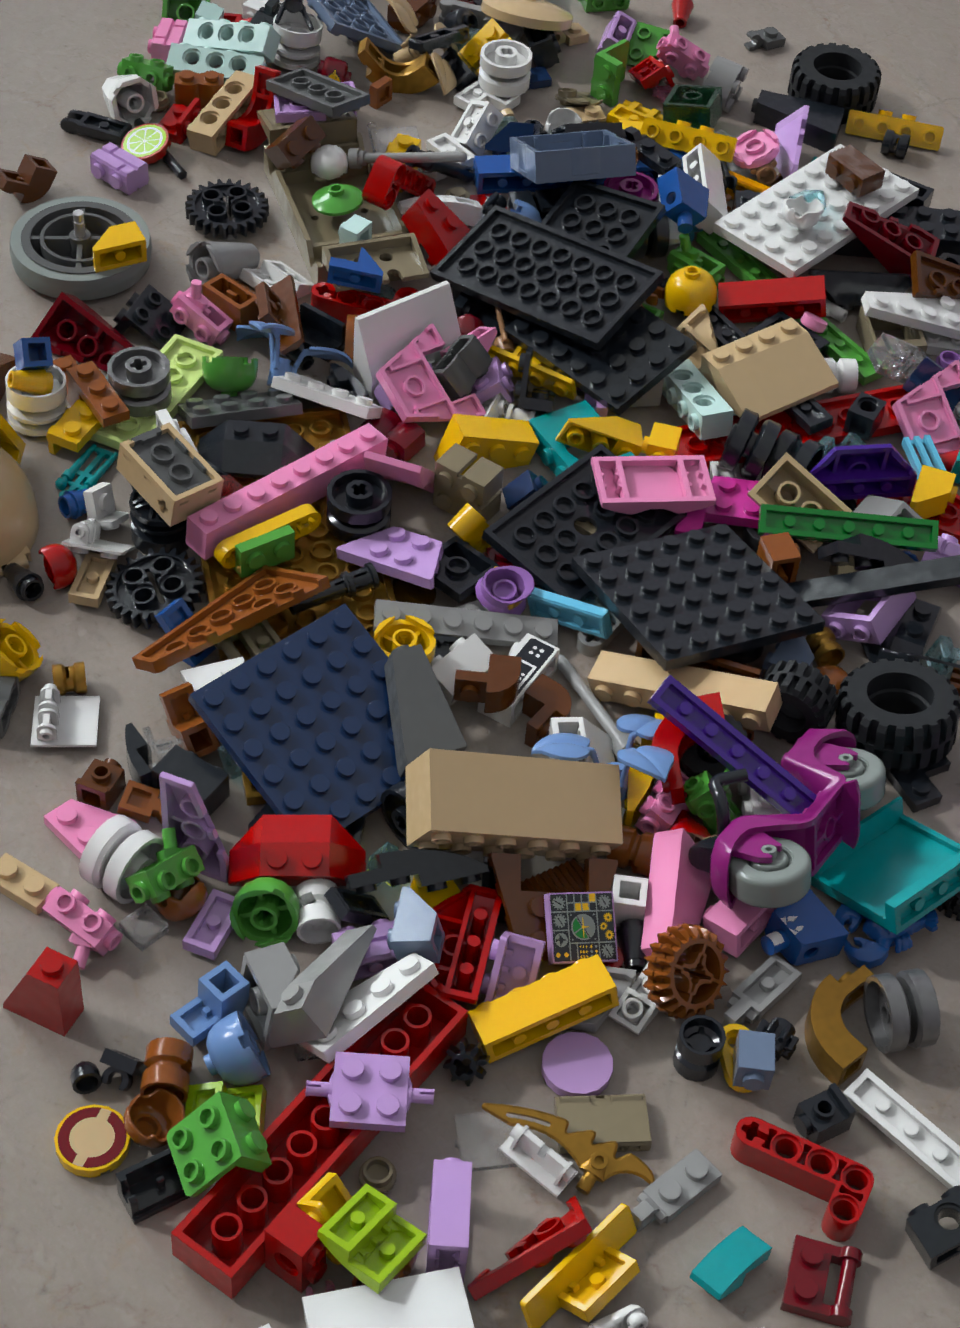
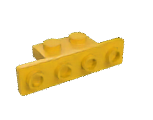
[845,109,944,151]
[640,117,738,163]
[488,345,577,400]
[520,1203,640,1328]

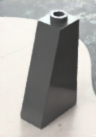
[384,644,467,778]

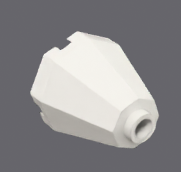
[102,74,159,129]

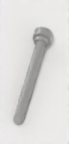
[347,148,467,169]
[557,654,640,756]

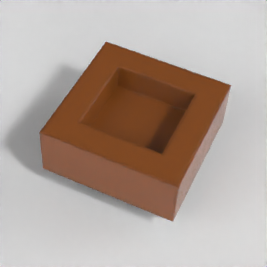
[369,75,393,110]

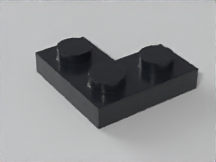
[886,756,951,813]

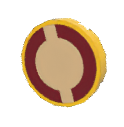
[54,1104,131,1178]

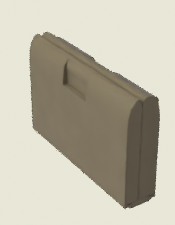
[554,1094,652,1154]

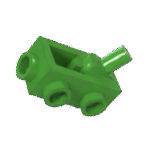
[117,53,175,92]
[667,233,726,291]
[683,768,743,836]
[124,827,205,904]

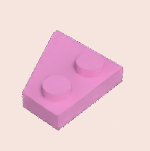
[44,799,137,859]

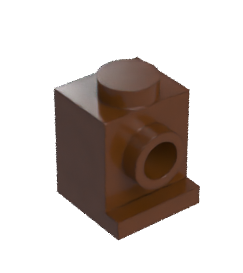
[75,758,126,811]

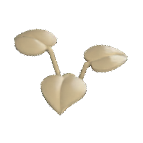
[386,0,459,96]

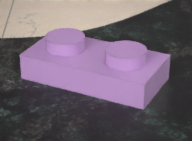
[182,889,235,961]

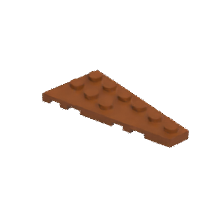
[132,565,331,673]

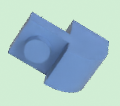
[169,960,250,1047]

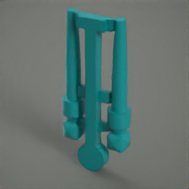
[55,444,118,497]

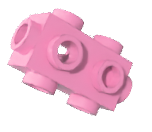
[656,25,711,81]
[169,279,233,346]
[635,772,698,834]
[42,886,123,970]

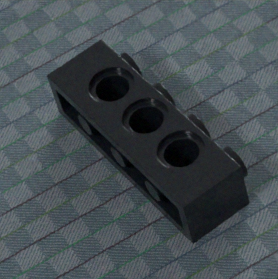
[905,1185,960,1270]

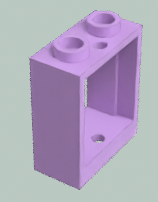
[821,570,917,645]
[426,1157,472,1284]

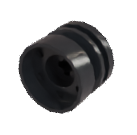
[129,489,189,555]

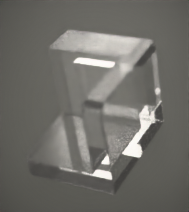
[143,726,184,769]

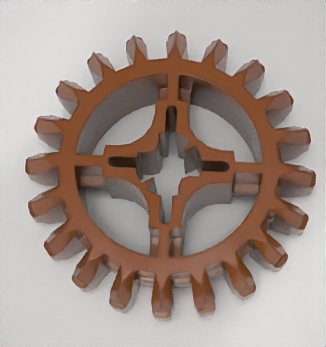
[641,923,730,1020]

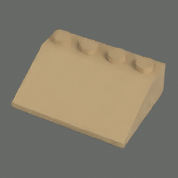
[701,317,839,421]

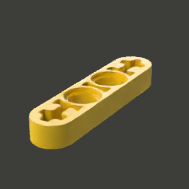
[213,504,322,569]

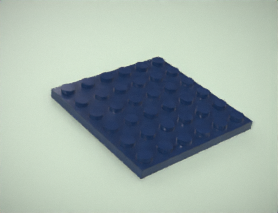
[188,603,406,830]

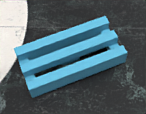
[901,435,946,480]

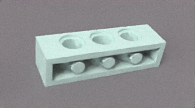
[182,17,281,63]
[166,42,267,84]
[662,359,734,441]

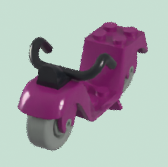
[689,728,886,909]

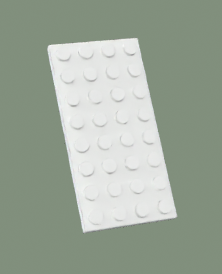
[712,144,919,278]

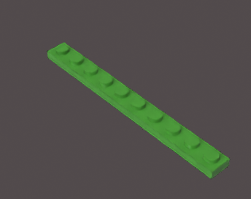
[696,231,885,386]

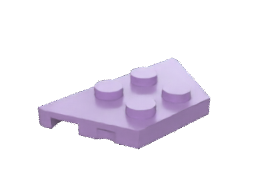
[336,526,443,590]

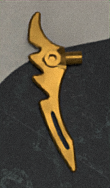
[482,1103,655,1195]

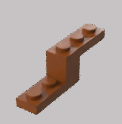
[53,355,130,428]

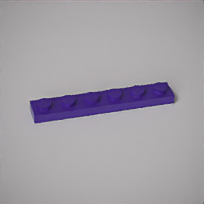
[647,675,817,814]

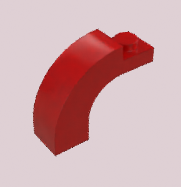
[225,65,281,152]
[652,692,725,805]

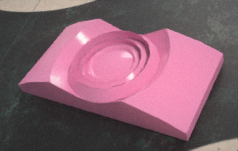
[363,450,435,493]
[591,455,716,515]

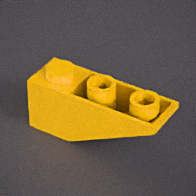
[555,416,643,456]

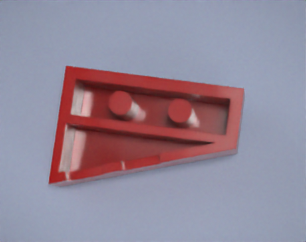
[401,188,470,267]

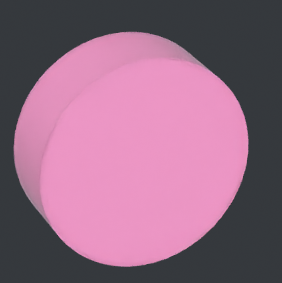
[800,311,828,334]

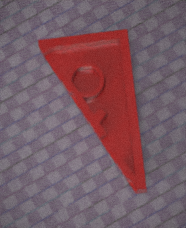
[467,1196,593,1301]

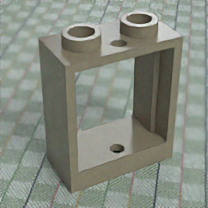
[856,306,928,367]

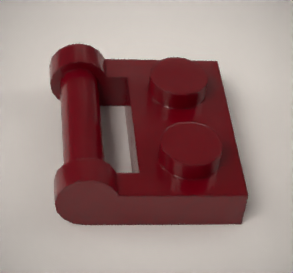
[780,1235,863,1327]

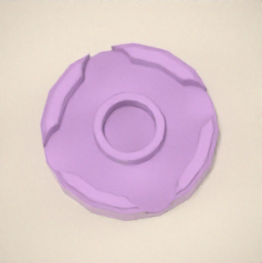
[541,1032,613,1096]

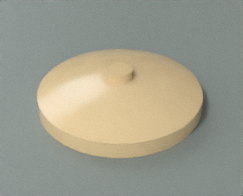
[481,0,573,31]

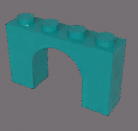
[529,400,635,477]

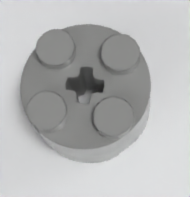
[699,56,749,113]

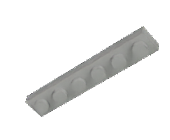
[373,599,558,647]

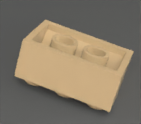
[747,452,852,554]

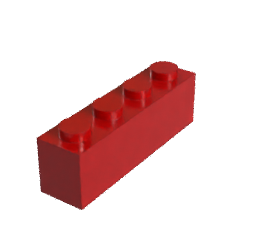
[718,275,826,323]

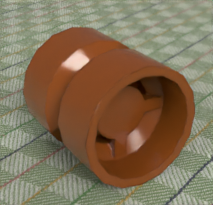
[606,824,655,878]
[140,1037,194,1104]

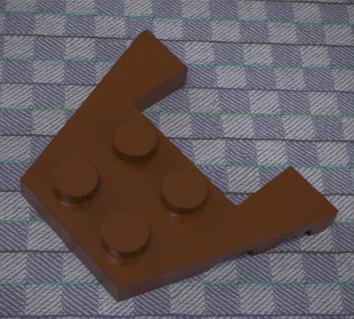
[487,852,618,961]

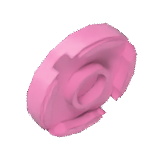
[733,129,780,169]

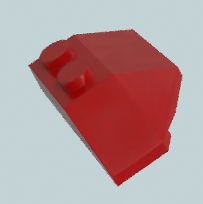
[228,815,366,886]
[428,884,502,1005]

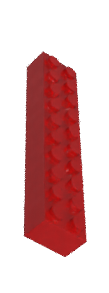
[171,984,468,1299]

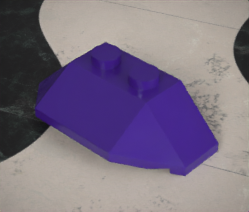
[810,444,917,500]

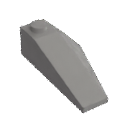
[268,924,377,1049]

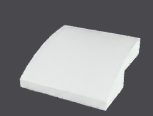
[239,260,315,299]

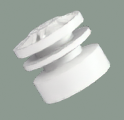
[273,11,323,71]
[5,365,67,437]

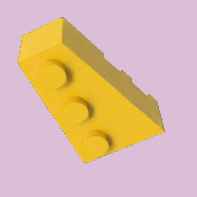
[433,414,539,475]

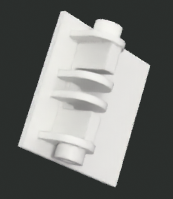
[61,518,136,559]
[30,683,100,747]

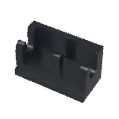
[116,1148,190,1225]

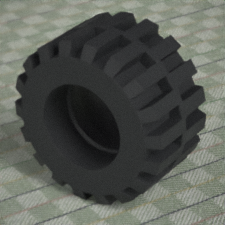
[762,660,839,744]

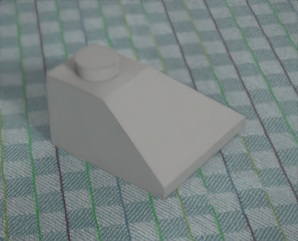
[240,942,300,1051]

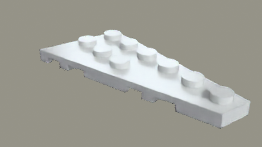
[861,291,960,340]

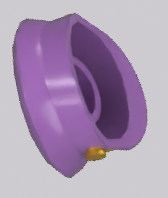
[475,566,535,615]

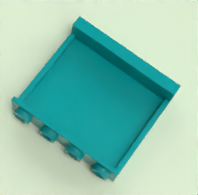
[811,796,960,935]

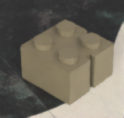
[433,443,504,523]

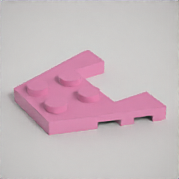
[375,323,486,423]
[892,360,960,456]

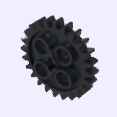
[185,179,269,239]
[105,547,206,629]

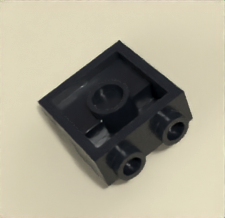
[434,536,500,603]

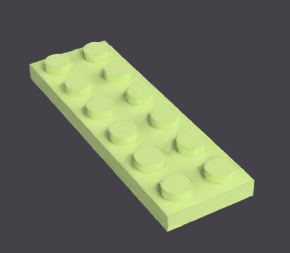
[90,334,223,450]

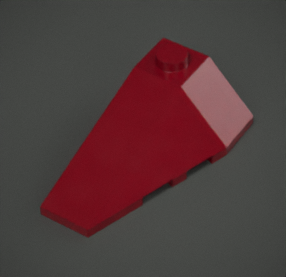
[842,201,940,288]
[31,292,135,372]

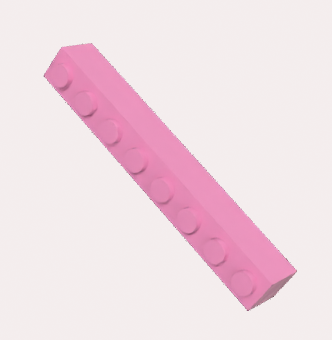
[186,423,388,560]

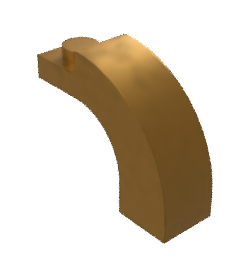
[357,37,439,94]
[804,965,874,1086]

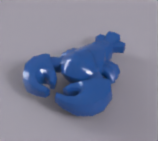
[835,904,938,969]

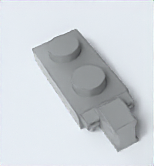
[721,954,802,1027]
[631,1148,722,1232]

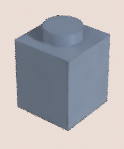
[733,1029,775,1091]

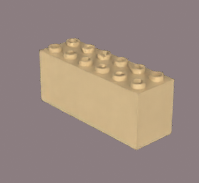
[405,748,623,864]

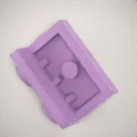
[471,356,515,404]
[481,931,546,1002]

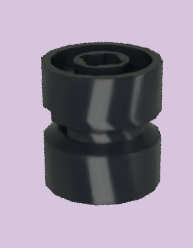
[673,1015,726,1082]

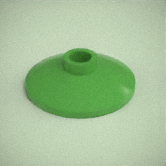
[312,183,363,216]

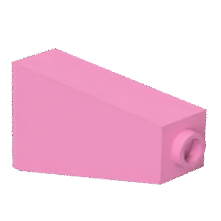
[641,828,711,956]

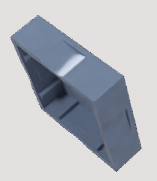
[509,129,636,184]

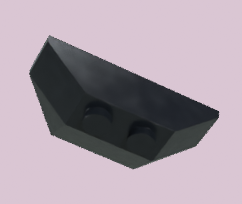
[808,269,912,310]
[198,419,315,479]
[861,598,942,663]

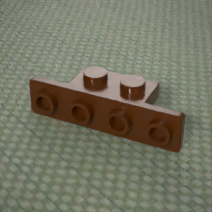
[255,275,304,356]

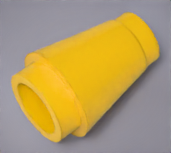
[7,369,53,396]

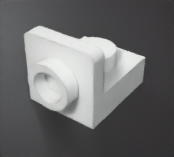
[83,482,129,530]

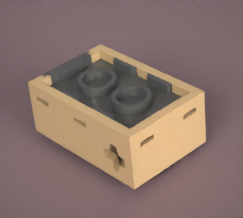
[116,422,224,527]

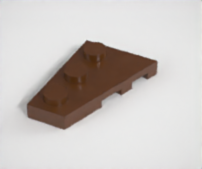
[910,250,960,299]

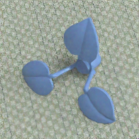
[235,320,353,386]
[531,714,674,801]

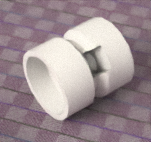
[824,358,859,394]
[294,878,341,944]

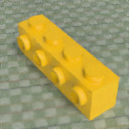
[468,954,619,1064]

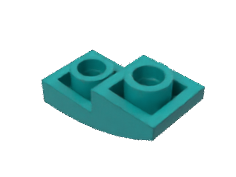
[689,1225,772,1301]

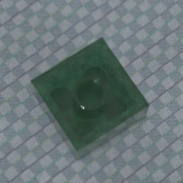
[663,84,722,129]

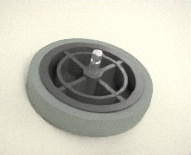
[10,196,152,300]

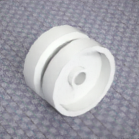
[478,39,532,98]
[79,815,164,904]

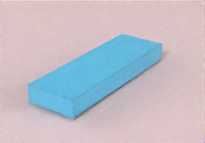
[527,587,613,639]

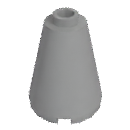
[185,241,260,291]

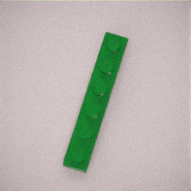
[758,504,939,552]

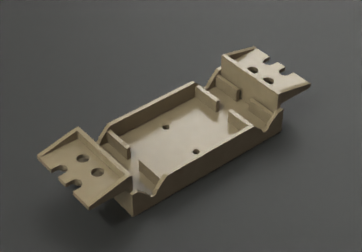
[257,108,430,292]

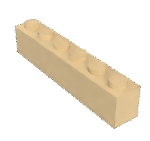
[587,650,782,732]

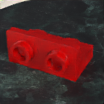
[628,55,675,90]
[158,97,202,145]

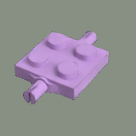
[305,1051,435,1133]

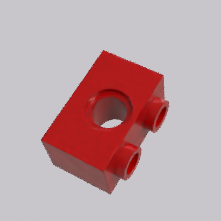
[264,1202,328,1294]

